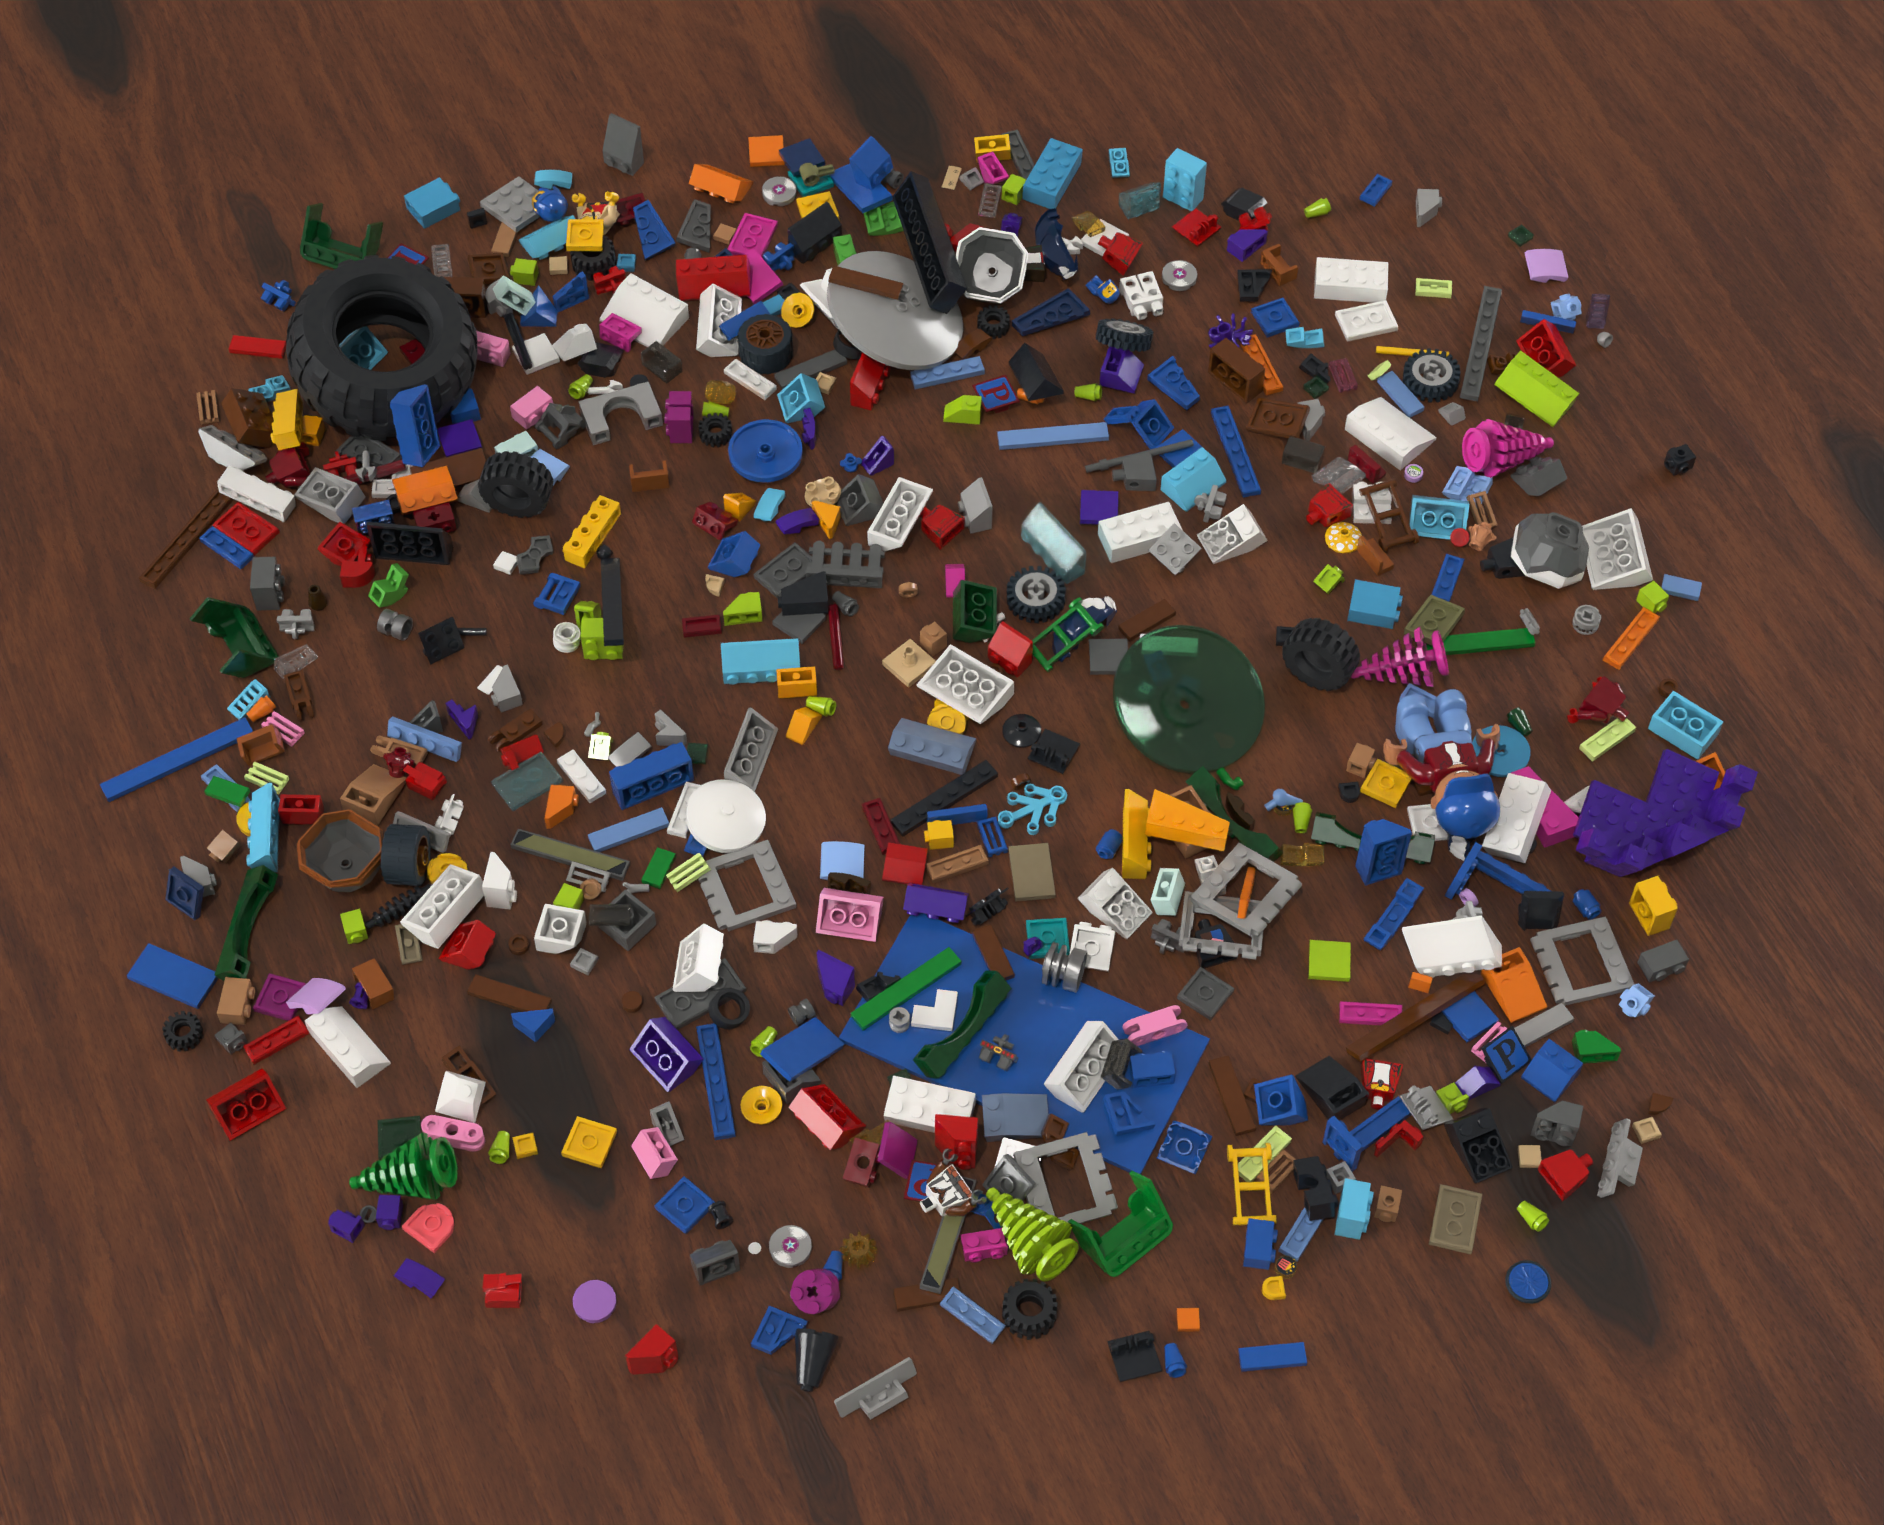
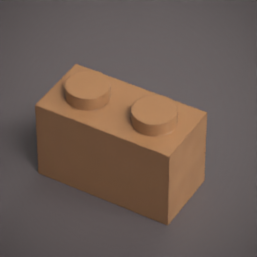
[217,977,255,1025]

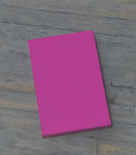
[728,213,778,258]
[744,248,783,304]

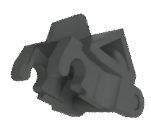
[535,403,586,449]

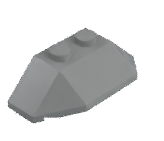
[198,425,267,471]

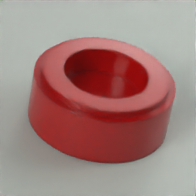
[1450,528,1469,547]

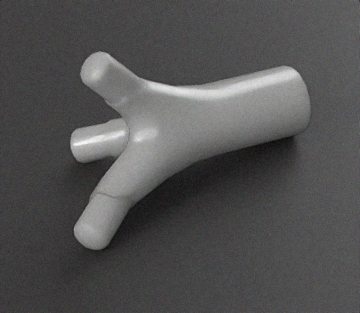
[623,882,649,894]

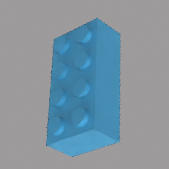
[1022,138,1083,209]

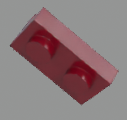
[615,193,645,225]
[1347,445,1386,484]
[692,502,738,540]

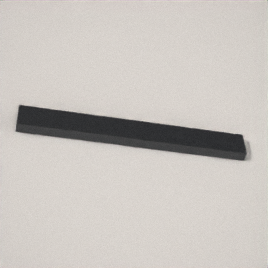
[601,558,624,646]

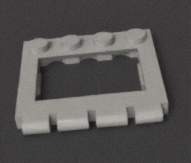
[695,840,796,931]
[1191,843,1302,936]
[1179,891,1263,960]
[1530,917,1635,1006]
[1013,1132,1118,1224]

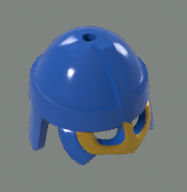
[532,186,568,222]

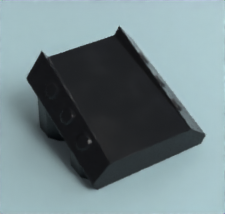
[1221,188,1268,221]
[577,342,623,378]
[1518,891,1564,931]

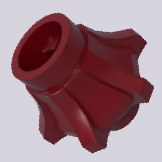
[383,747,414,778]

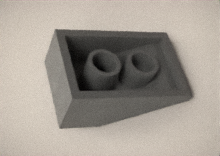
[603,113,644,176]

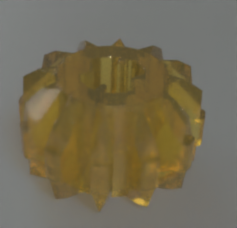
[705,380,736,404]
[840,1231,877,1270]

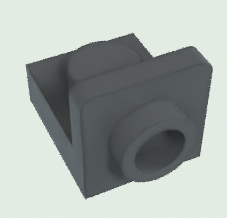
[214,1023,247,1055]

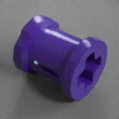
[349,982,369,1009]

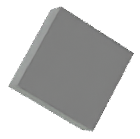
[570,948,599,975]

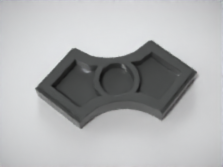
[516,535,553,575]

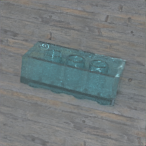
[1021,502,1086,584]

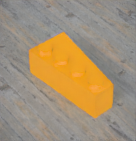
[1145,789,1230,851]

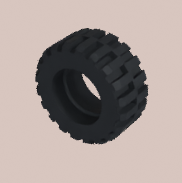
[478,451,554,518]
[1282,618,1360,691]

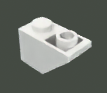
[753,920,798,954]

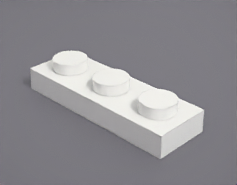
[557,750,606,803]

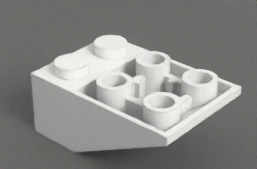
[1197,504,1268,564]
[1078,868,1153,939]

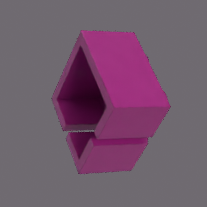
[665,391,694,443]

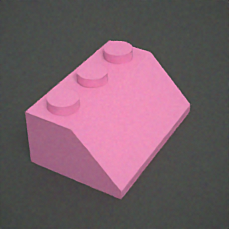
[816,888,884,942]

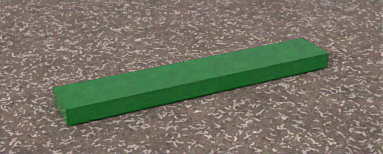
[1424,628,1535,655]
[851,947,962,1031]

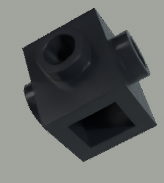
[1664,444,1696,476]

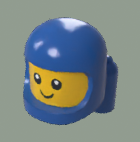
[1085,275,1120,304]

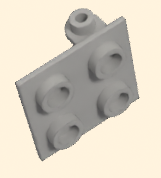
[1148,523,1202,575]
[1400,1085,1454,1130]

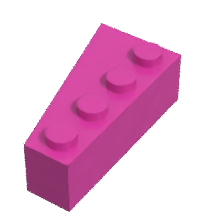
[1511,766,1579,848]

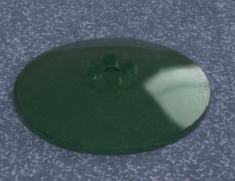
[1113,625,1265,774]

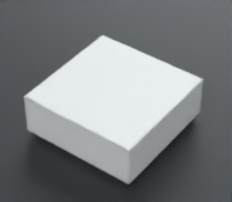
[493,551,517,575]

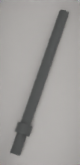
[1085,439,1194,473]

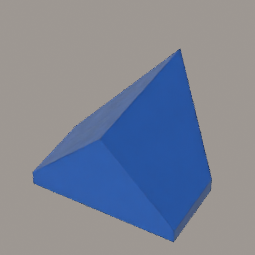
[520,285,557,327]

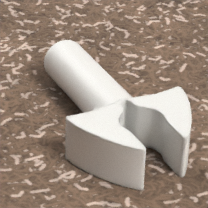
[1062,236,1083,254]
[588,380,623,395]

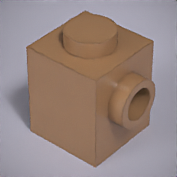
[920,621,947,657]
[1346,743,1376,778]
[207,830,241,864]
[1374,1185,1402,1222]

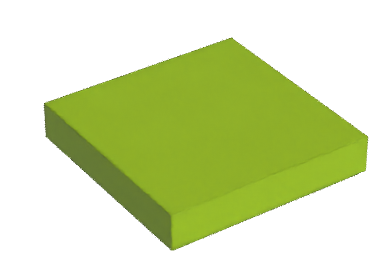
[1308,940,1351,982]

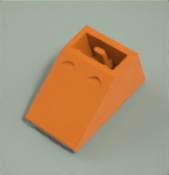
[1480,947,1547,1023]

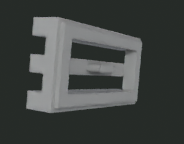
[566,861,611,892]

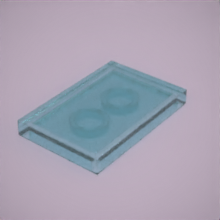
[491,752,563,811]

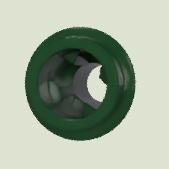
[1506,707,1533,737]

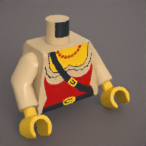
[572,191,620,235]

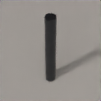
[458,628,487,636]

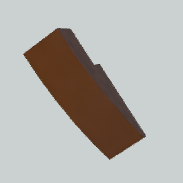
[441,1045,496,1106]

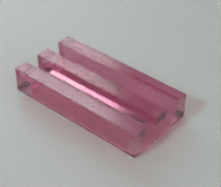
[1329,358,1358,393]

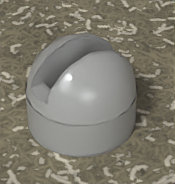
[1597,332,1613,348]

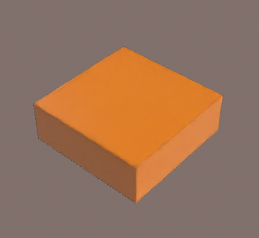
[1408,972,1433,993]
[1177,1308,1200,1332]

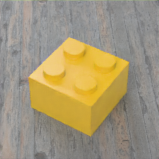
[1629,876,1678,936]

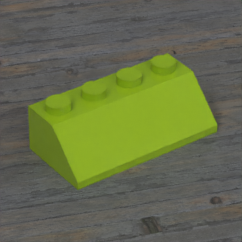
[1494,350,1579,427]

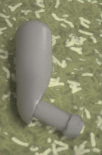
[584,712,601,737]

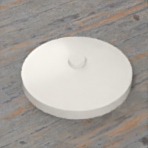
[686,779,766,853]

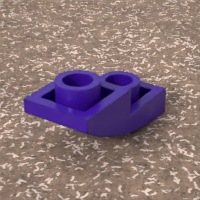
[802,408,816,450]
[776,508,820,534]
[394,1258,445,1298]

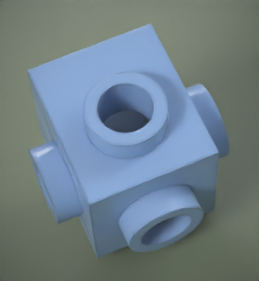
[1550,294,1582,320]
[1619,983,1655,1017]

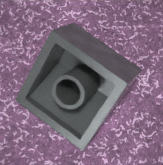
[836,474,884,526]
[690,1240,740,1285]

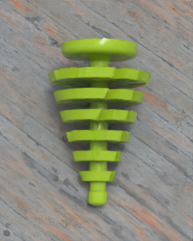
[986,1187,1079,1282]

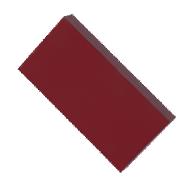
[682,614,722,638]

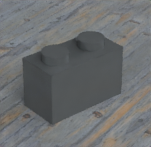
[1637,940,1689,983]

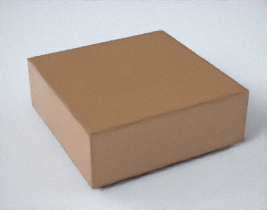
[713,224,737,245]

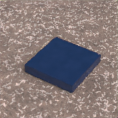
[779,138,825,177]
[165,867,204,920]

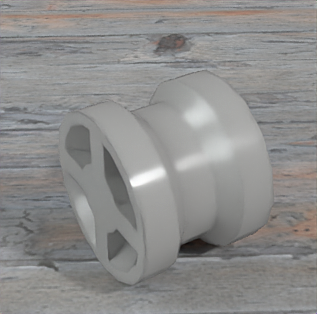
[889,1007,910,1033]

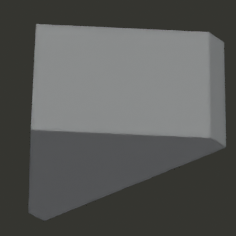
[457,480,492,513]
[650,1101,684,1146]

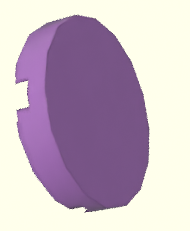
[573,1280,616,1323]

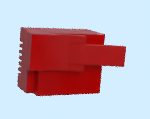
[403,762,447,800]
[483,1273,522,1308]

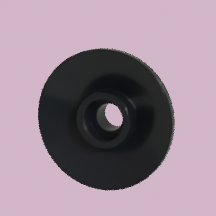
[1002,714,1041,748]

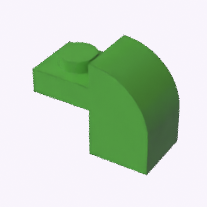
[368,563,409,608]

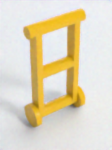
[1227,1143,1276,1225]

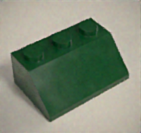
[953,580,997,643]

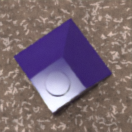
[816,950,855,1006]

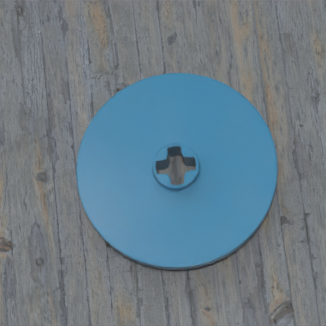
[1472,725,1531,777]

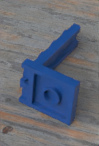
[1445,842,1551,900]
[1322,1096,1412,1172]

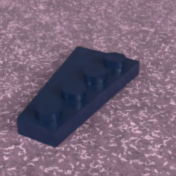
[1012,288,1090,336]

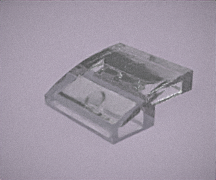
[1311,457,1366,494]

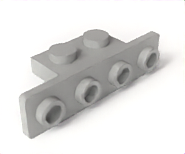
[1597,1118,1643,1198]
[834,1357,917,1420]

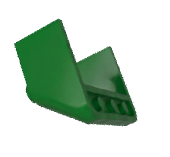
[1068,1171,1173,1277]

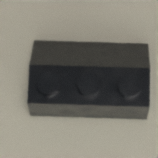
[787,202,842,264]

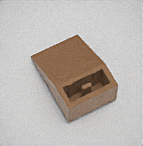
[340,764,406,825]

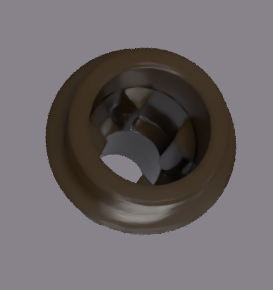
[308,585,327,611]

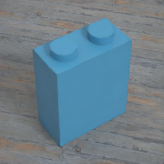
[404,177,460,229]
[1347,579,1403,629]

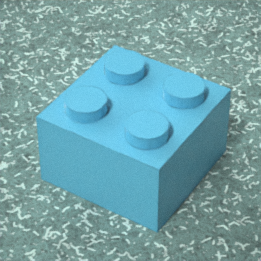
[1334,1178,1374,1240]

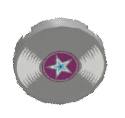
[762,177,796,206]
[1162,260,1197,291]
[769,1225,812,1268]

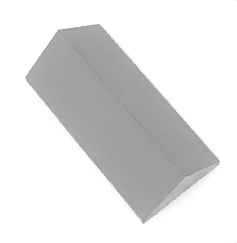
[724,707,778,792]

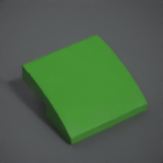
[864,201,903,236]

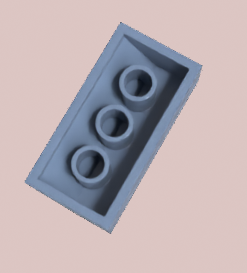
[888,718,976,775]

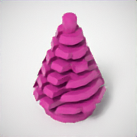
[1462,419,1554,478]
[1351,626,1449,687]

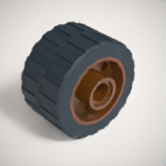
[738,314,793,374]
[381,824,431,886]

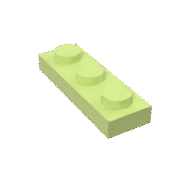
[1579,718,1636,762]
[1238,1125,1292,1182]

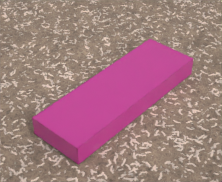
[1339,1001,1402,1025]

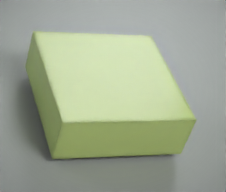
[1368,360,1391,380]

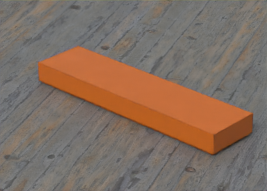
[1239,334,1283,396]
[1603,607,1660,670]
[1237,867,1256,919]

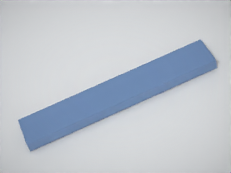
[997,422,1109,450]

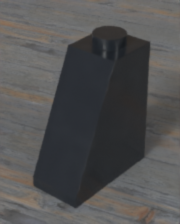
[778,571,828,616]

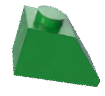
[1572,1030,1621,1064]

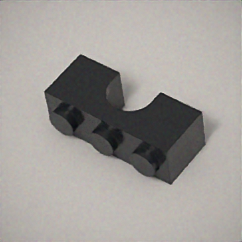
[1293,1156,1338,1221]

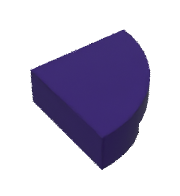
[1023,937,1044,956]

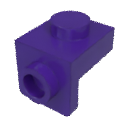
[1001,213,1022,237]

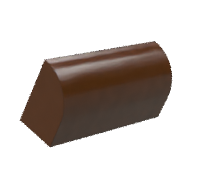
[410,448,486,486]

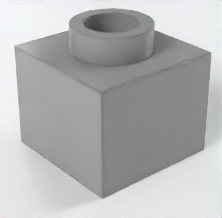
[1326,1161,1356,1194]

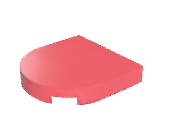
[402,1203,454,1253]

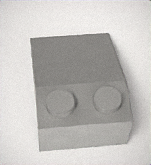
[294,467,365,524]

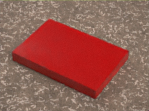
[212,502,280,556]

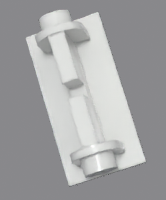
[435,794,464,836]

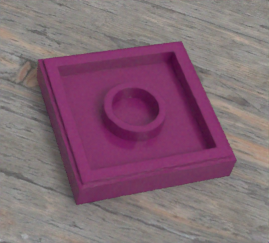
[253,973,307,1021]
[878,1122,917,1179]

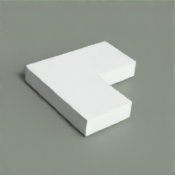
[372,464,412,498]
[911,989,958,1031]

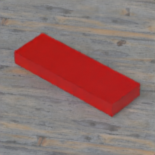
[229,335,286,359]
[243,1015,309,1065]

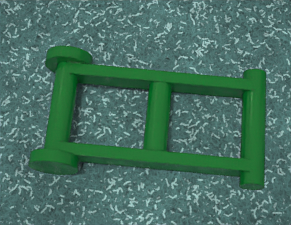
[1030,597,1104,672]

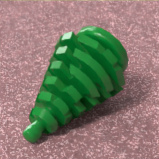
[349,1132,458,1200]

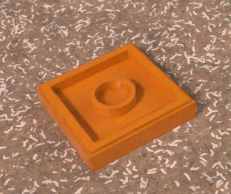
[748,135,785,167]

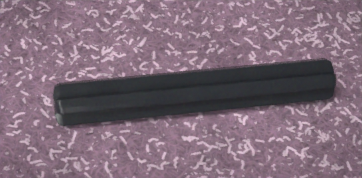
[504,313,532,370]

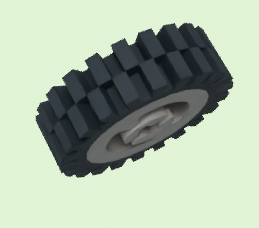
[1095,318,1154,352]
[1402,348,1461,403]
[1007,566,1066,623]

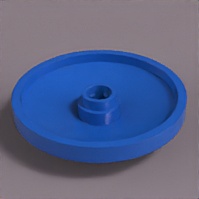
[728,419,802,482]

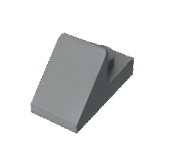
[655,709,687,746]

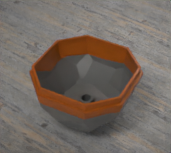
[297,809,384,892]

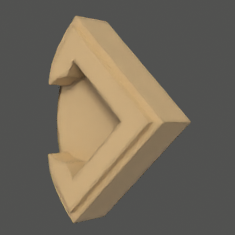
[705,574,725,597]

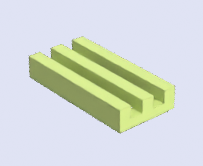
[1415,278,1452,298]
[244,762,289,795]
[666,853,711,892]

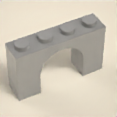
[578,382,663,445]

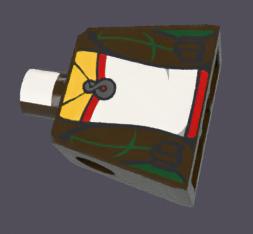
[1024,245,1045,282]

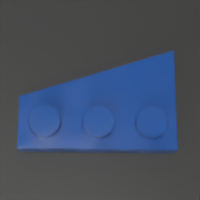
[633,200,676,261]
[1147,356,1200,410]

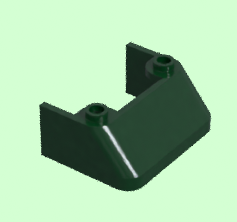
[300,203,384,269]
[189,597,279,678]

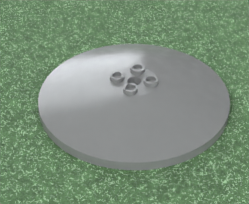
[827,251,963,370]

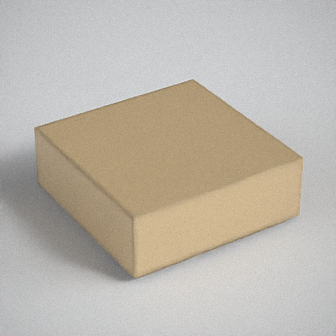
[549,256,568,275]
[816,372,836,395]
[1632,1117,1662,1144]
[1518,1145,1542,1168]

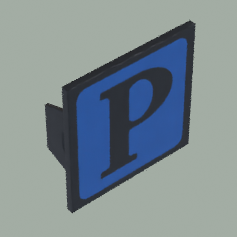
[1481,1026,1532,1084]

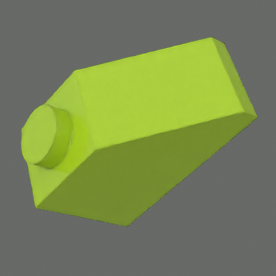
[943,395,982,424]
[723,592,762,626]
[574,601,601,631]

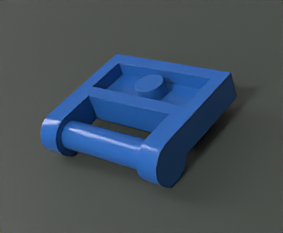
[533,573,580,615]

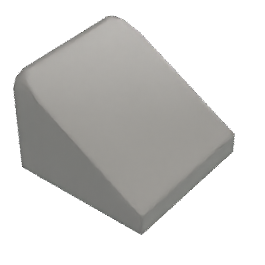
[959,167,984,190]
[1438,402,1466,425]

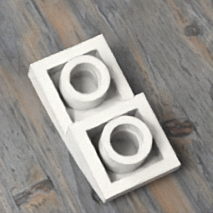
[1195,855,1226,896]

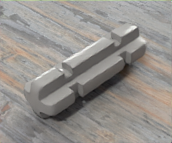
[1519,608,1540,635]

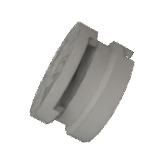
[1572,605,1601,635]

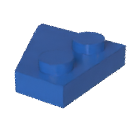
[751,1306,808,1355]

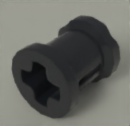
[708,1201,733,1229]

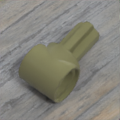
[799,163,834,186]

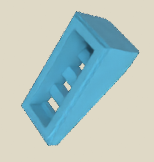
[227,679,270,720]

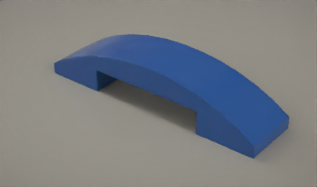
[1364,878,1424,950]

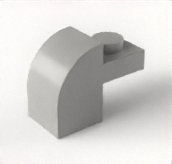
[485,279,513,317]

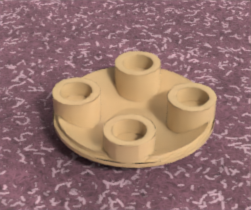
[805,476,841,507]

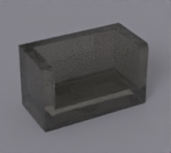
[641,341,683,384]
[1281,436,1325,474]
[1101,1038,1142,1090]

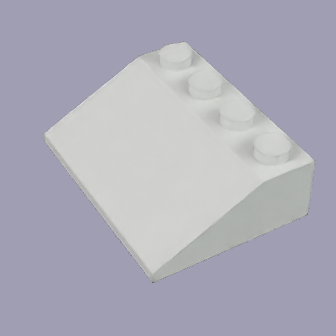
[600,273,689,352]
[1345,397,1437,471]
[1582,508,1653,590]
[917,644,1014,724]
[1402,915,1502,978]

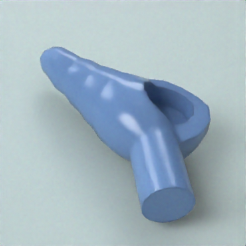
[1264,789,1303,812]

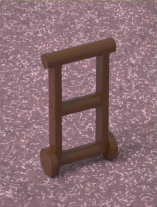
[1359,479,1419,553]

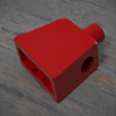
[1538,1150,1593,1201]

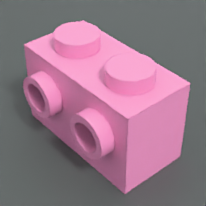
[476,331,511,367]
[510,386,553,430]
[631,1127,678,1179]

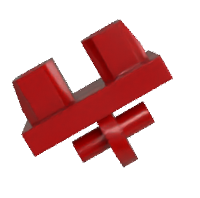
[1239,206,1272,230]
[593,266,626,295]
[323,451,358,476]

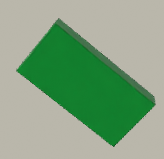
[204,776,250,807]
[641,847,676,889]

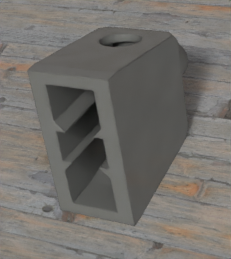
[1112,452,1157,491]

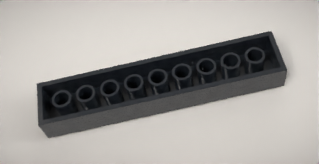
[892,171,967,314]

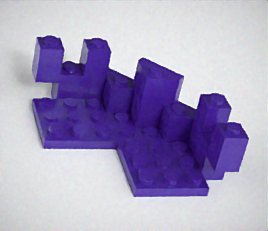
[1573,749,1758,877]

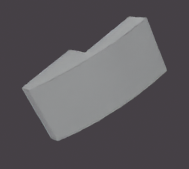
[608,732,652,767]

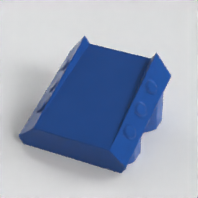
[1157,1121,1212,1174]

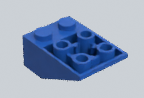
[352,500,395,535]

